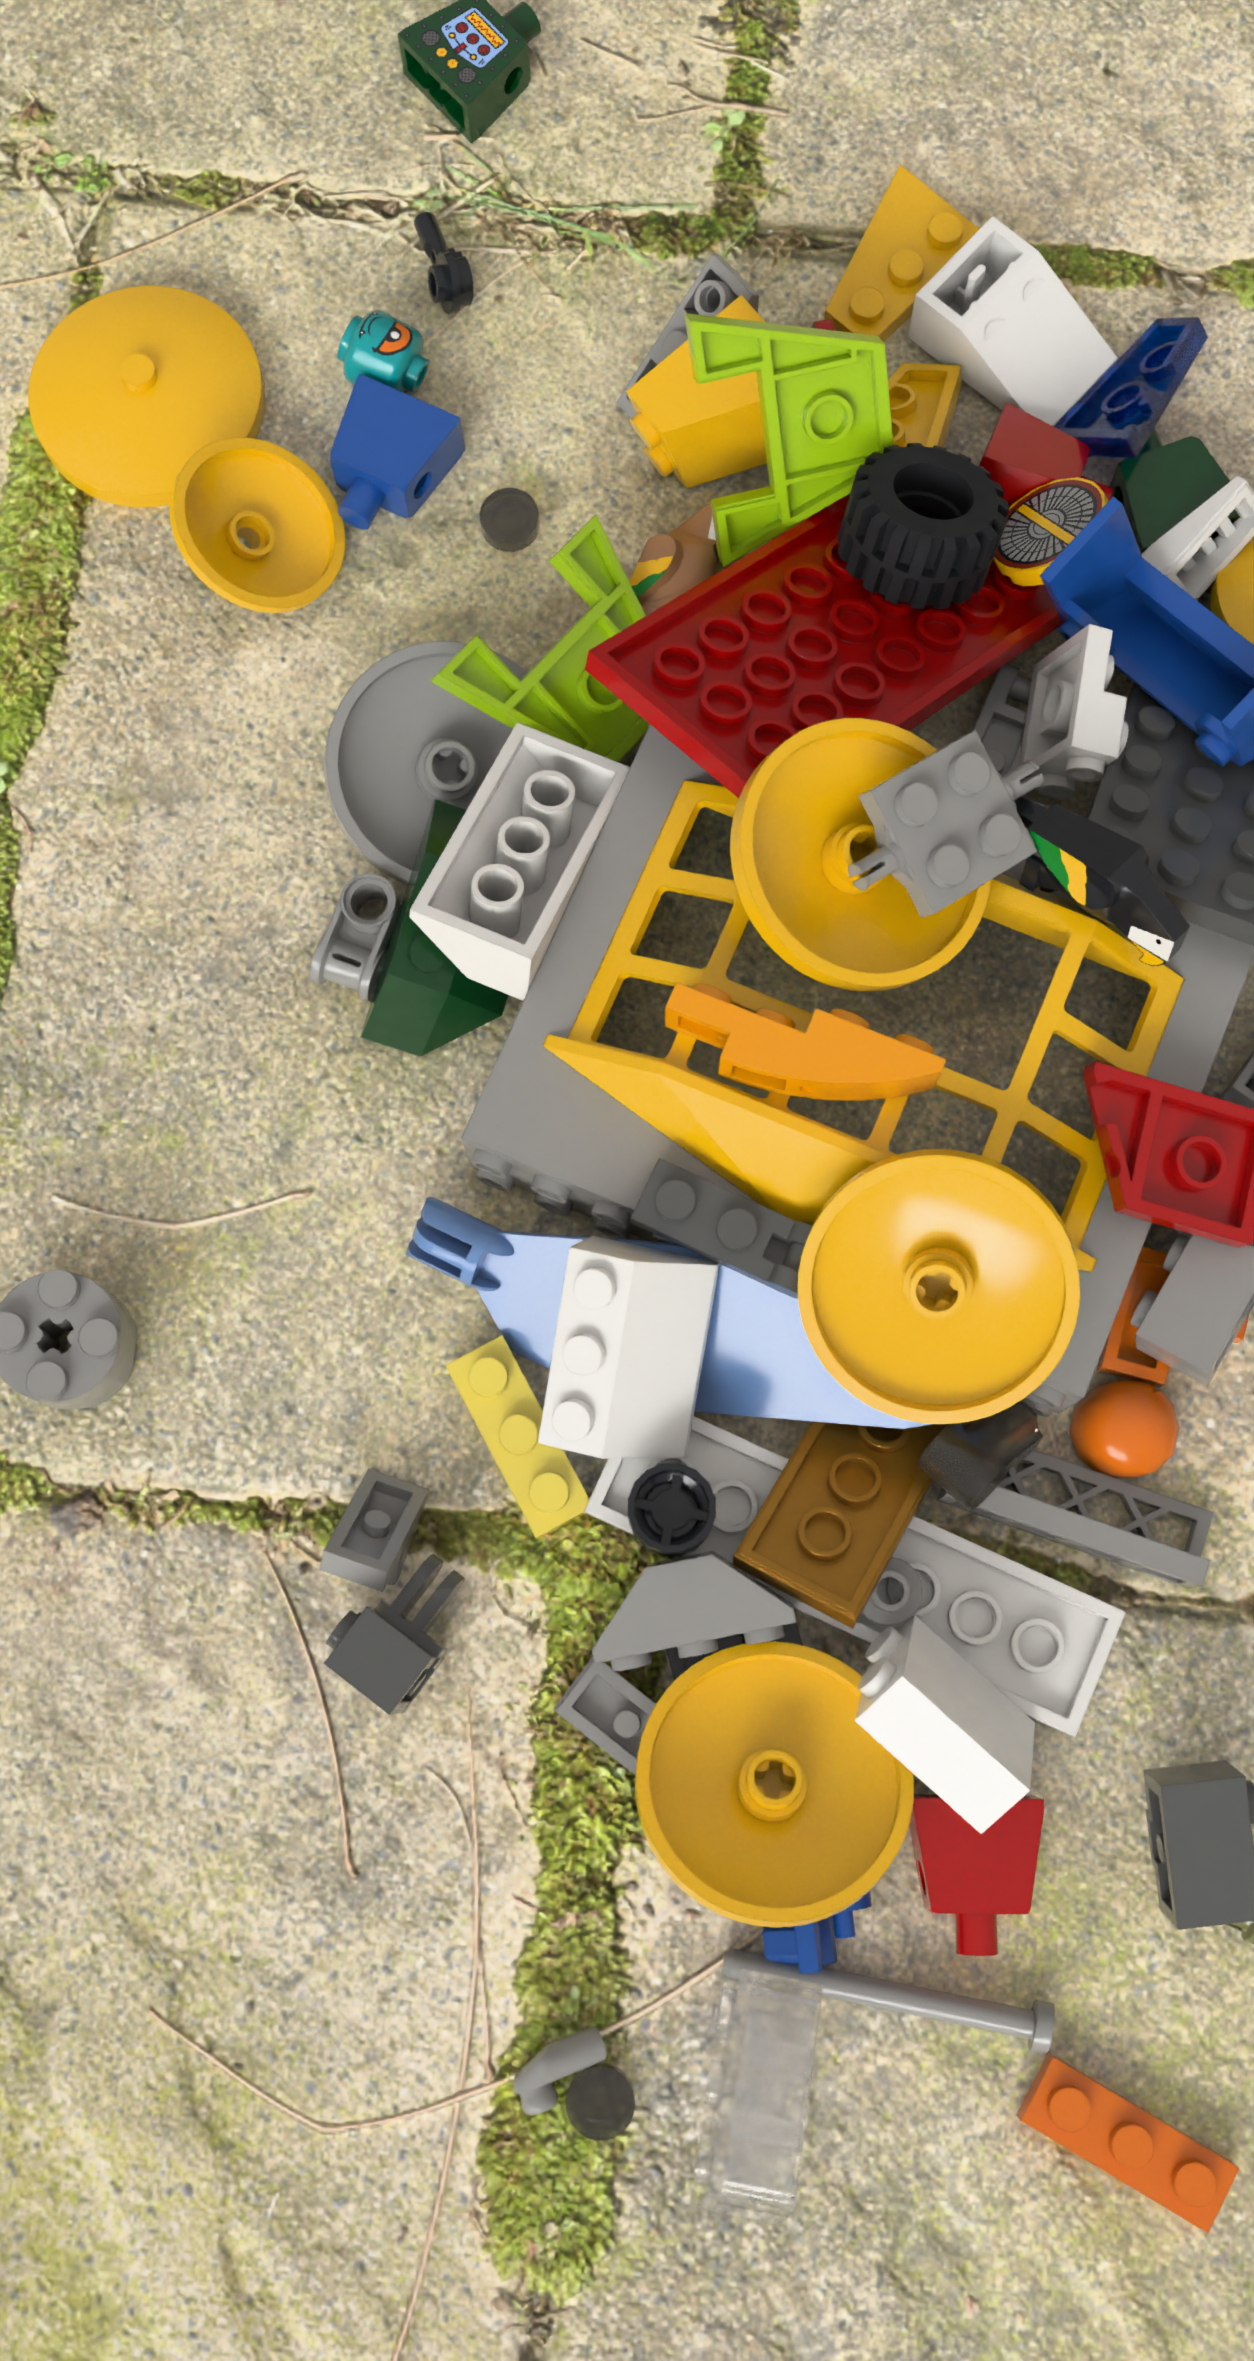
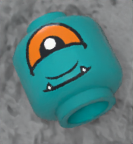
[337,310,429,393]

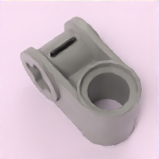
[310,873,401,1002]

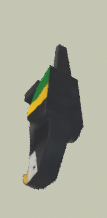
[1014,797,1190,966]

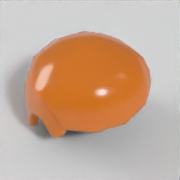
[1069,1380,1179,1478]

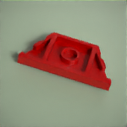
[1083,1061,1254,1248]

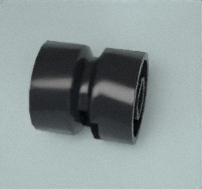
[628,1463,716,1557]

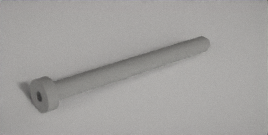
[722,1949,1055,2054]

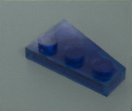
[1054,317,1208,458]

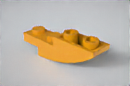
[665,982,946,1101]

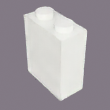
[855,1615,1035,1834]

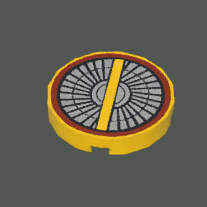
[993,477,1108,587]

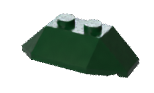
[360,799,508,1057]

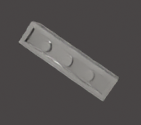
[937,1425,1214,1588]

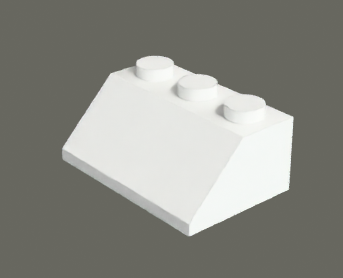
[538,1236,720,1459]

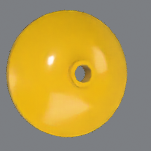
[169,437,346,613]

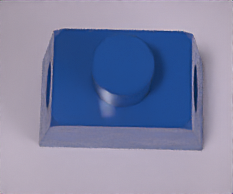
[330,374,465,530]

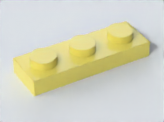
[445,1335,590,1539]

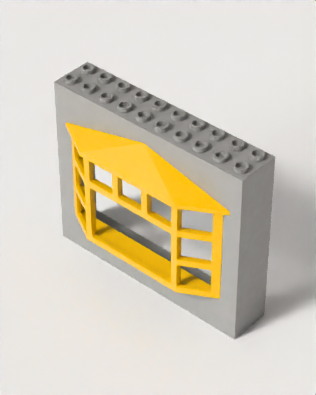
[461,725,1254,1417]

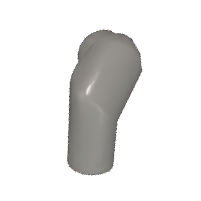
[513,2026,607,2116]

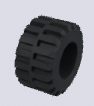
[837,443,1009,610]

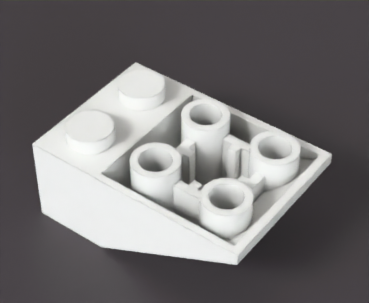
[907,216,1118,427]

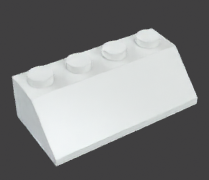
[410,722,630,1001]

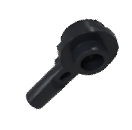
[414,212,473,314]

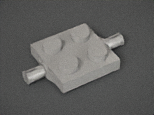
[848,730,1043,918]

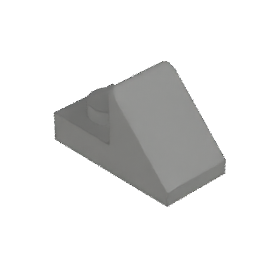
[319,1468,429,1592]

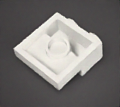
[1019,624,1129,799]

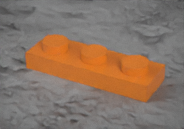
[1016,2052,1240,2233]

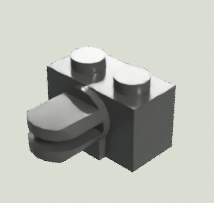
[324,1554,465,1715]
[1143,1760,1254,1930]

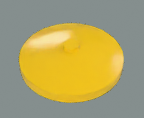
[28,285,265,508]
[730,718,992,992]
[798,1149,1080,1424]
[635,1641,914,1927]

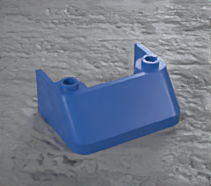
[1040,497,1254,767]

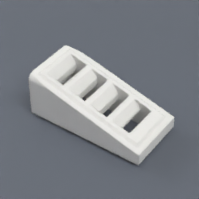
[1141,476,1254,600]

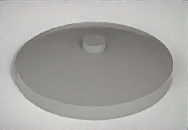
[324,641,527,885]

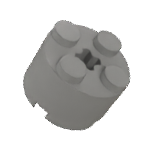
[0,1269,137,1409]

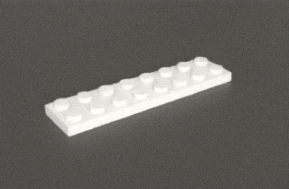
[584,1416,1125,1737]

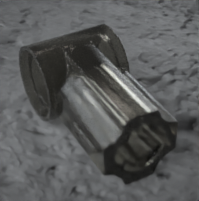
[918,1400,1043,1512]

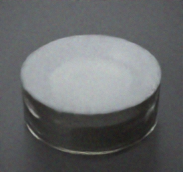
[479,488,540,552]
[566,2062,635,2141]

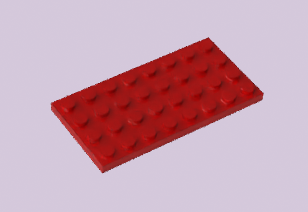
[585,494,1064,798]

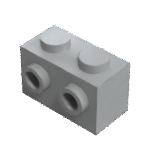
[1130,1234,1254,1386]

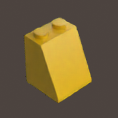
[626,295,767,489]

